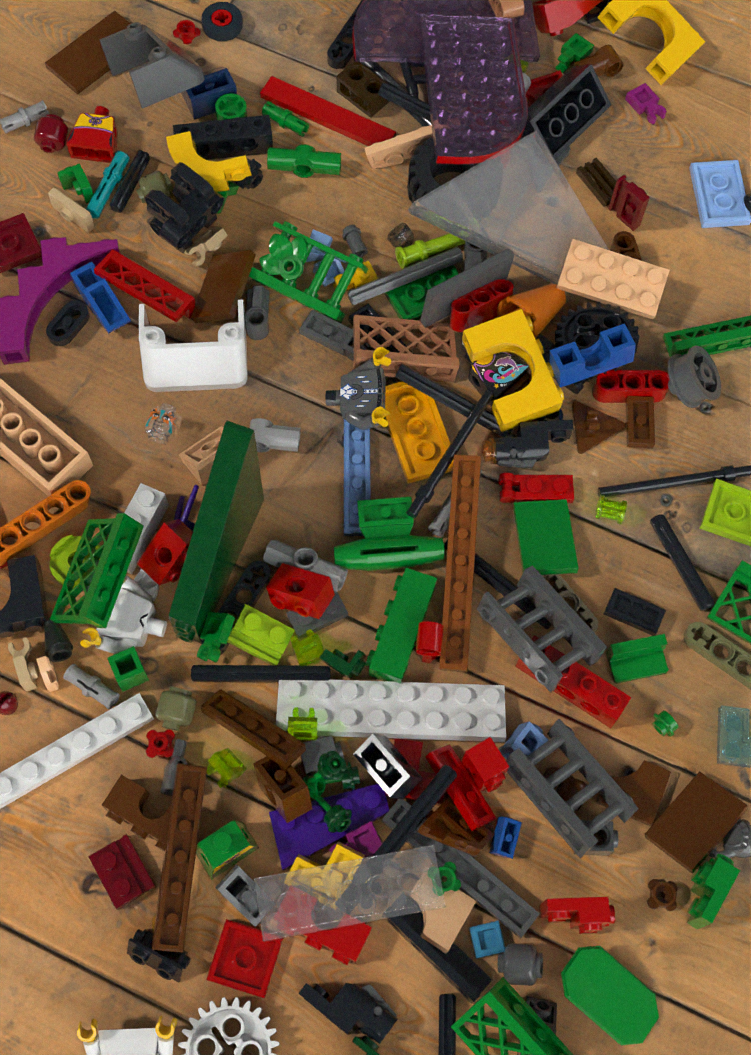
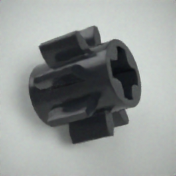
[234,158,263,189]

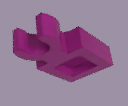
[625,83,667,124]
[329,821,383,861]

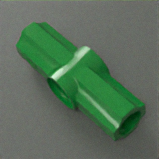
[267,144,341,178]

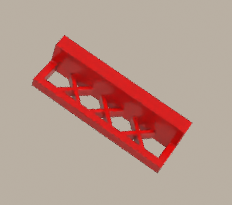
[94,249,195,323]

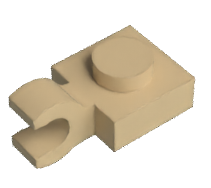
[184,227,228,266]
[8,637,39,692]

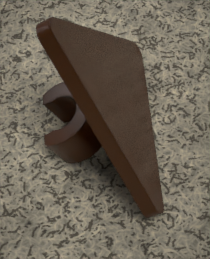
[572,401,625,454]

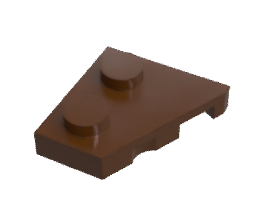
[417,796,494,857]

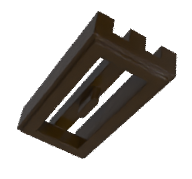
[576,157,617,207]

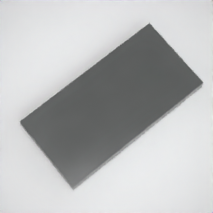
[420,249,514,328]

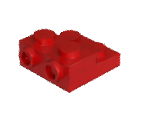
[539,897,615,934]

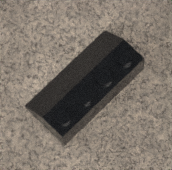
[512,64,612,163]

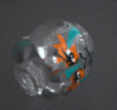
[144,403,182,445]

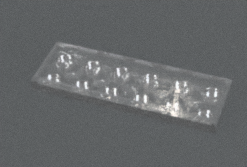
[254,845,446,942]

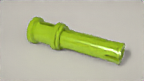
[395,228,469,269]

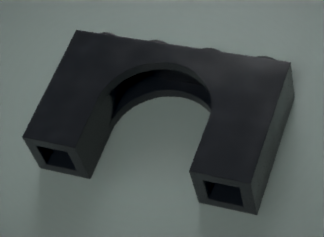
[0,555,49,638]

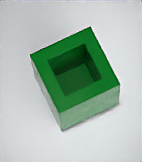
[107,646,149,692]

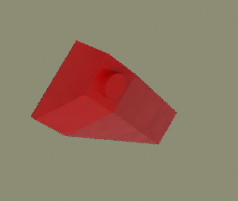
[526,0,602,36]

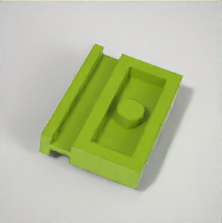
[227,604,295,665]

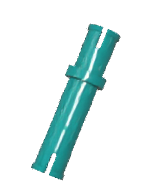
[85,151,130,219]

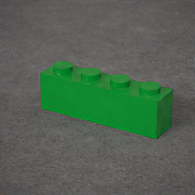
[366,568,437,684]

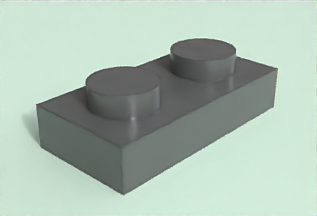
[286,591,348,639]

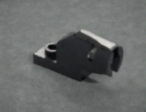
[299,983,398,1044]

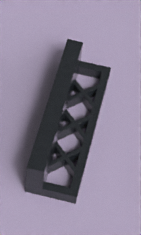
[383,894,492,1004]

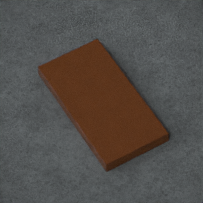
[45,11,131,95]

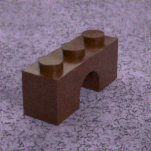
[102,774,171,852]

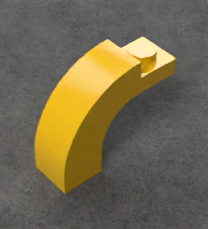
[166,131,252,192]

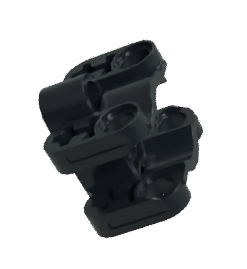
[144,162,225,253]

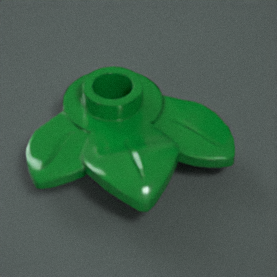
[259,234,308,281]

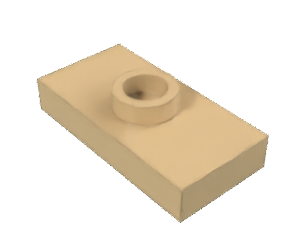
[48,187,95,233]

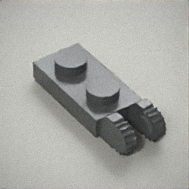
[299,310,372,361]

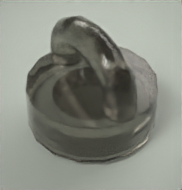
[387,223,414,248]

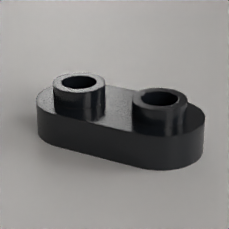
[46,300,90,346]

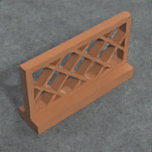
[353,315,460,382]

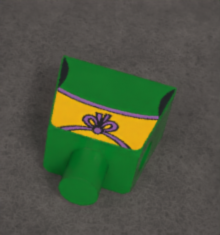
[196,820,259,880]

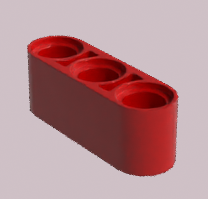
[450,279,514,332]
[592,370,670,403]

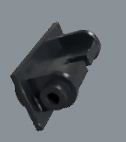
[127,929,191,983]

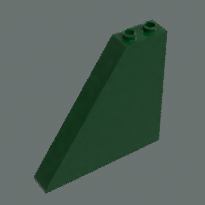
[169,420,264,643]

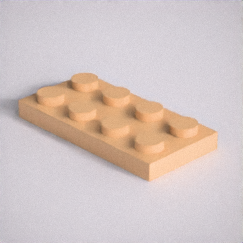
[556,239,670,319]

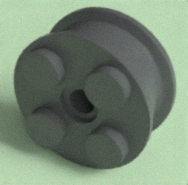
[668,346,721,408]

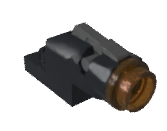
[483,420,574,469]

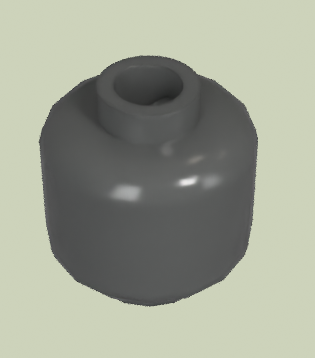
[498,943,543,986]

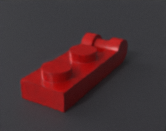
[499,472,574,503]

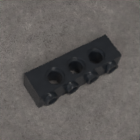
[173,115,273,160]

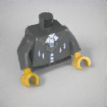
[325,347,391,430]

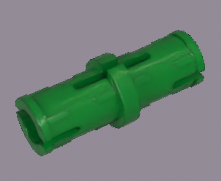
[262,101,310,137]

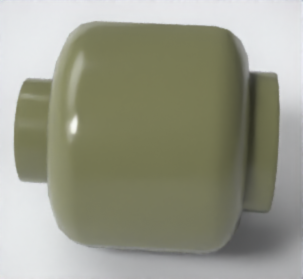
[136,171,174,203]
[155,687,197,731]

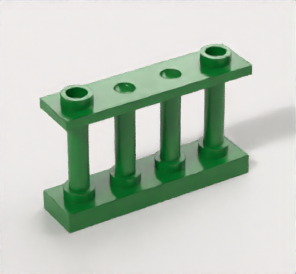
[249,221,368,323]

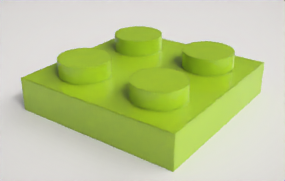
[699,479,751,546]

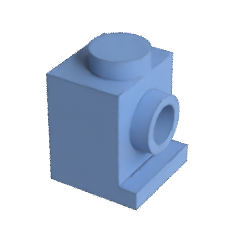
[499,721,548,759]

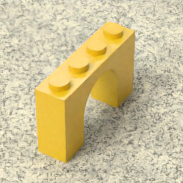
[598,0,705,85]
[462,309,564,432]

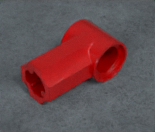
[415,621,444,663]

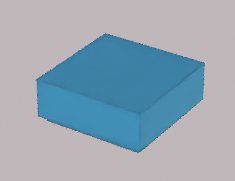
[469,920,506,959]

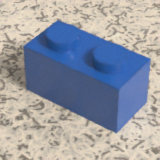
[489,817,522,859]

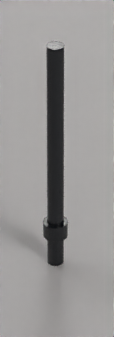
[406,390,494,518]
[598,465,751,498]

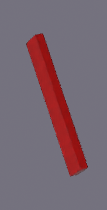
[260,76,396,146]

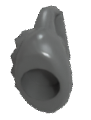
[709,819,751,858]

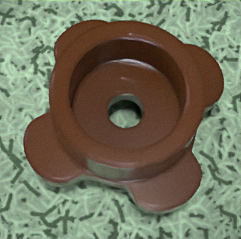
[647,879,678,911]

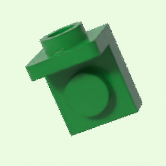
[57,163,94,204]

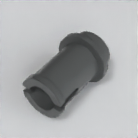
[342,225,368,258]

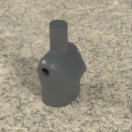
[160,739,188,796]

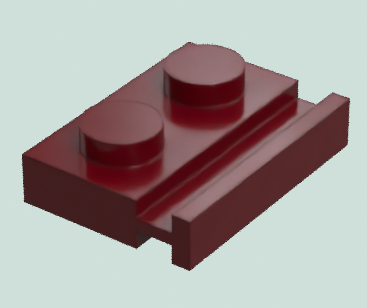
[608,175,650,231]
[88,834,156,910]

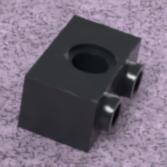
[353,733,423,799]

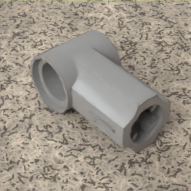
[249,418,301,452]

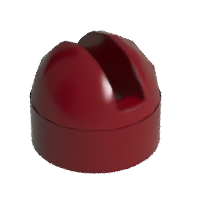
[0,691,18,715]

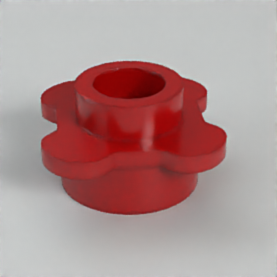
[173,20,201,45]
[146,729,175,758]

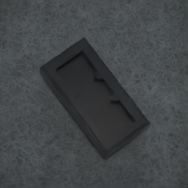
[603,588,666,636]

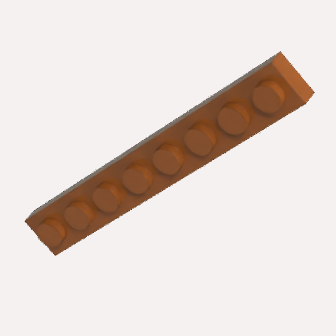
[439,455,481,672]

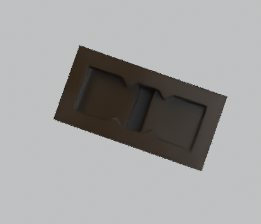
[336,60,390,118]

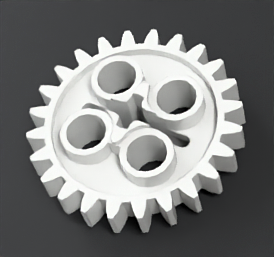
[178,997,280,1055]

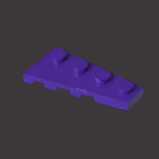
[269,784,389,871]

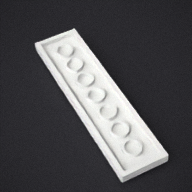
[276,680,506,742]

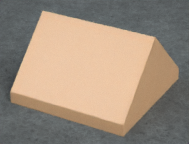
[179,426,224,486]

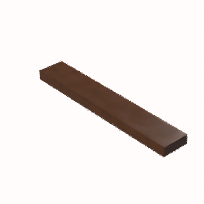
[151,763,207,952]

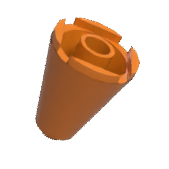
[497,284,566,339]

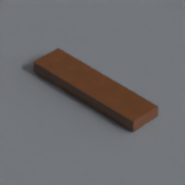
[201,689,306,769]

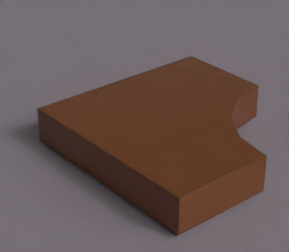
[596,760,671,826]

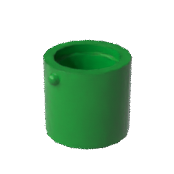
[215,93,247,120]

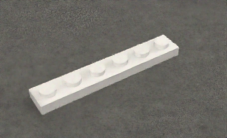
[0,693,154,809]

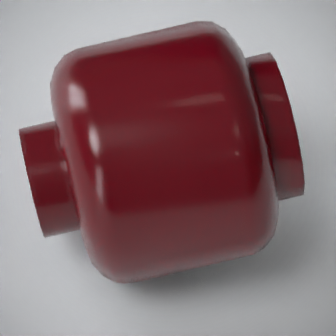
[34,114,68,153]

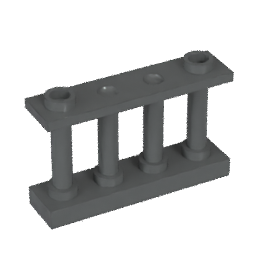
[477,565,607,693]
[506,719,639,858]

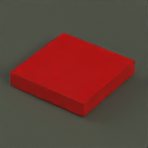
[206,919,284,999]

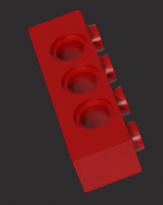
[515,635,632,729]

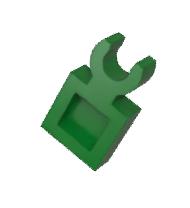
[197,612,235,662]

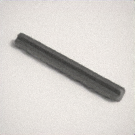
[348,247,463,305]

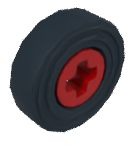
[201,2,243,41]

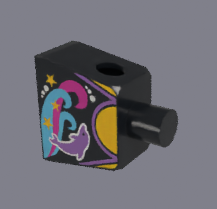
[465,352,529,407]

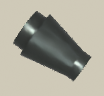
[43,619,73,662]

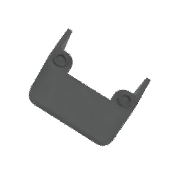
[99,22,205,109]

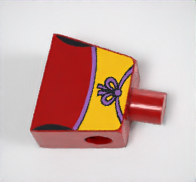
[66,106,118,163]

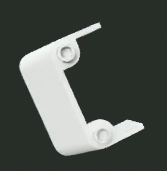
[139,300,248,392]

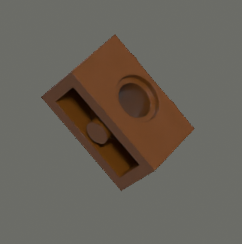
[253,756,312,823]

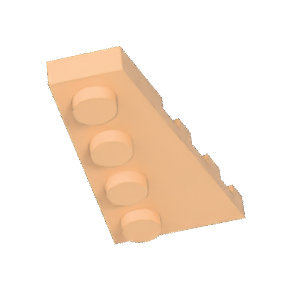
[364,116,462,169]

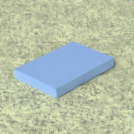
[689,160,751,228]

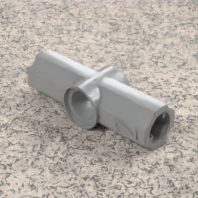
[263,540,348,592]

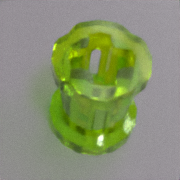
[595,495,627,524]

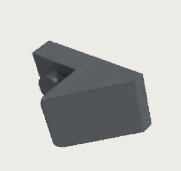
[215,864,276,927]

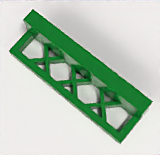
[663,315,751,357]

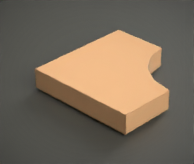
[409,868,476,954]

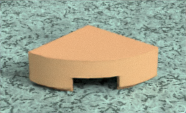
[36,656,59,692]

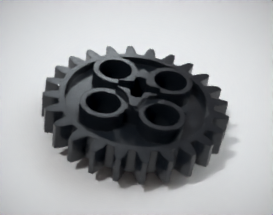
[555,302,639,374]

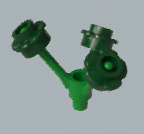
[302,751,360,833]

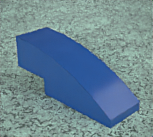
[70,262,131,334]

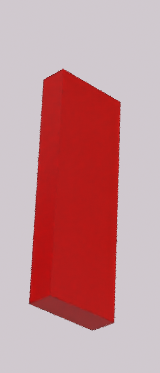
[425,744,497,831]

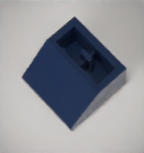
[181,67,237,120]

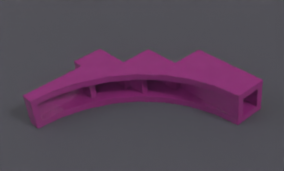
[0,237,121,365]

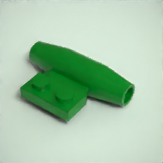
[334,497,444,571]

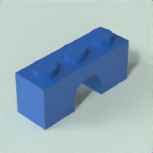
[550,323,636,387]

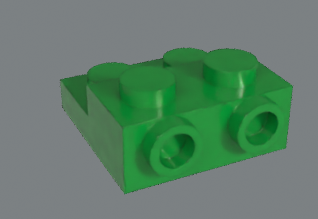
[687,854,741,930]

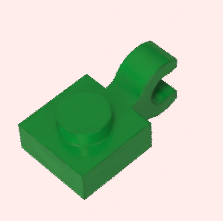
[555,33,594,74]

